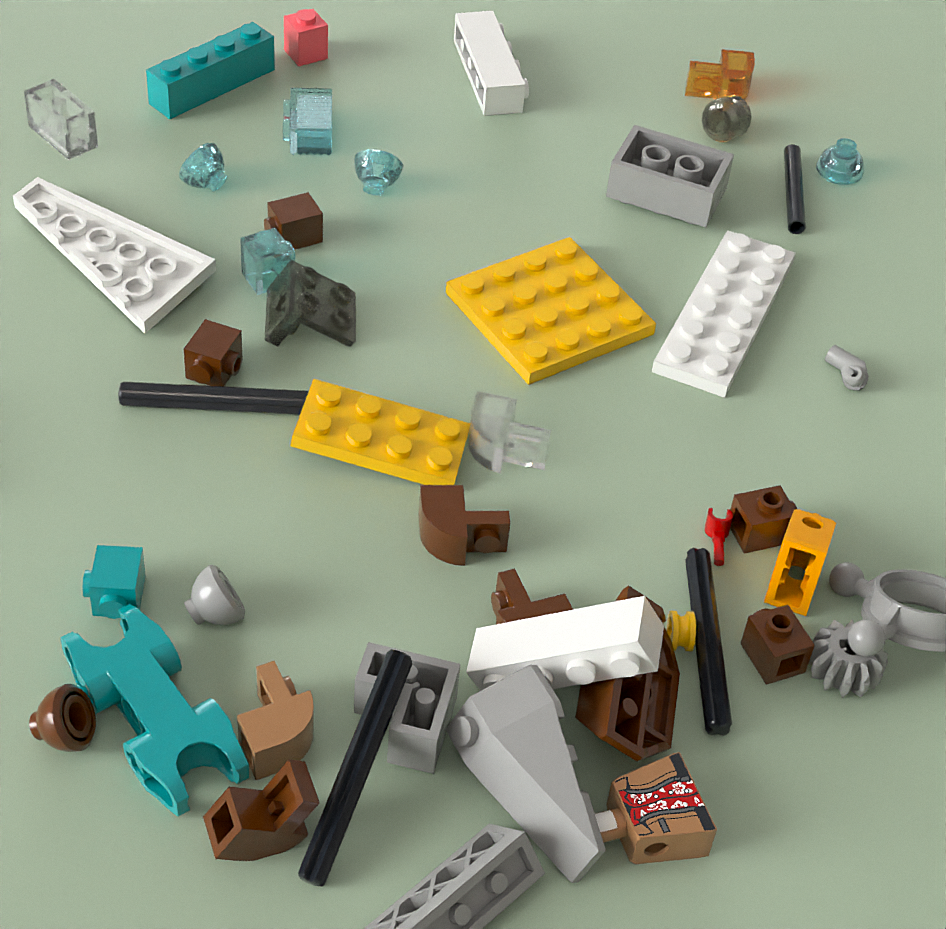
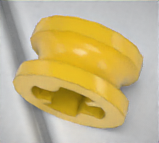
[667,611,696,652]

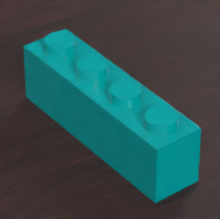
[146,22,275,119]

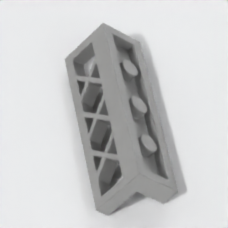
[364,824,545,929]

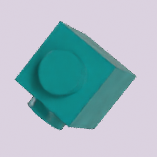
[82,545,146,619]

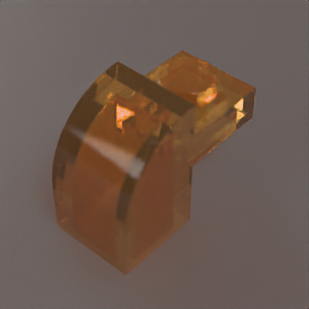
[685,49,755,107]

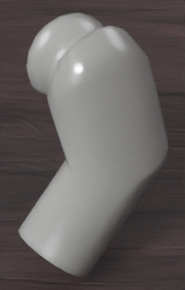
[825,345,868,390]

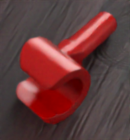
[704,508,733,566]

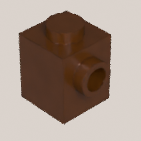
[264,192,323,253]
[184,319,243,386]
[730,485,797,554]
[740,605,815,685]

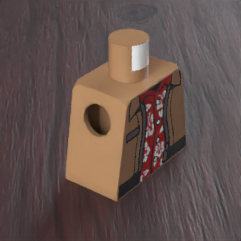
[595,752,717,864]

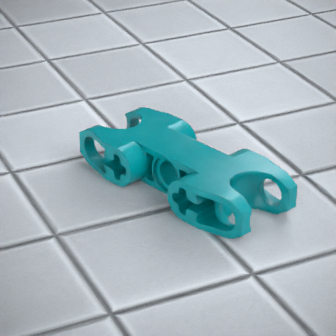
[60,604,249,817]

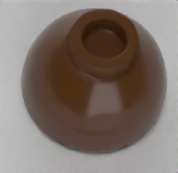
[29,684,96,752]

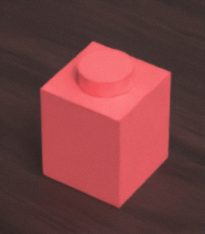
[284,9,328,67]

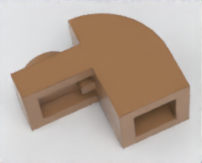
[237,661,314,780]

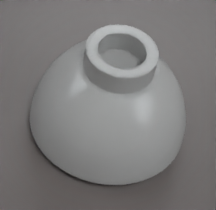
[184,565,245,625]

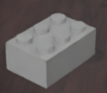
[606,125,734,227]

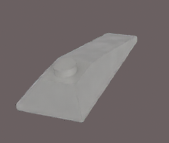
[445,665,606,883]

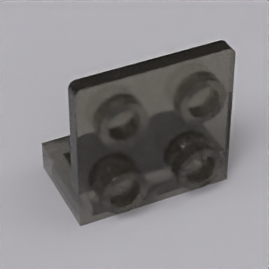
[264,260,356,347]

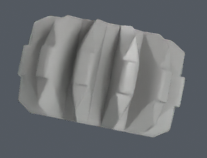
[809,619,888,698]

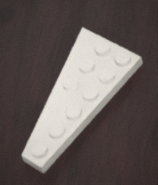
[13,177,216,334]

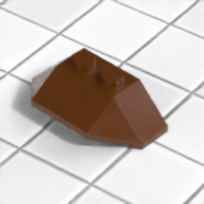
[575,586,680,761]

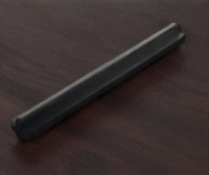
[118,381,309,415]
[685,547,732,736]
[298,649,412,887]

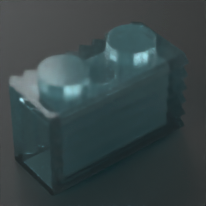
[283,88,332,156]

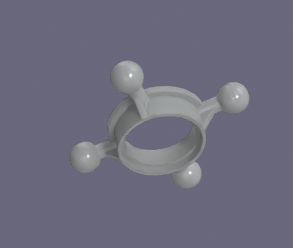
[829,562,946,657]

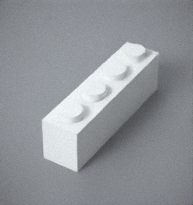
[454,11,529,116]
[466,596,664,691]

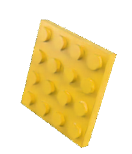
[446,237,656,385]

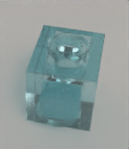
[240,228,295,295]

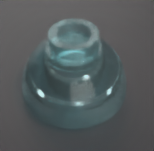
[816,138,864,185]
[179,143,228,192]
[354,149,404,195]

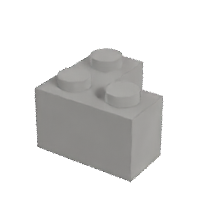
[354,642,460,774]

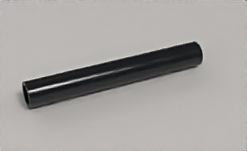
[784,144,806,234]

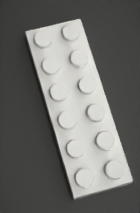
[652,230,796,398]

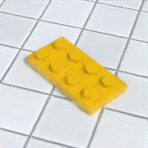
[290,379,471,485]

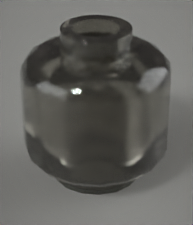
[701,95,752,142]

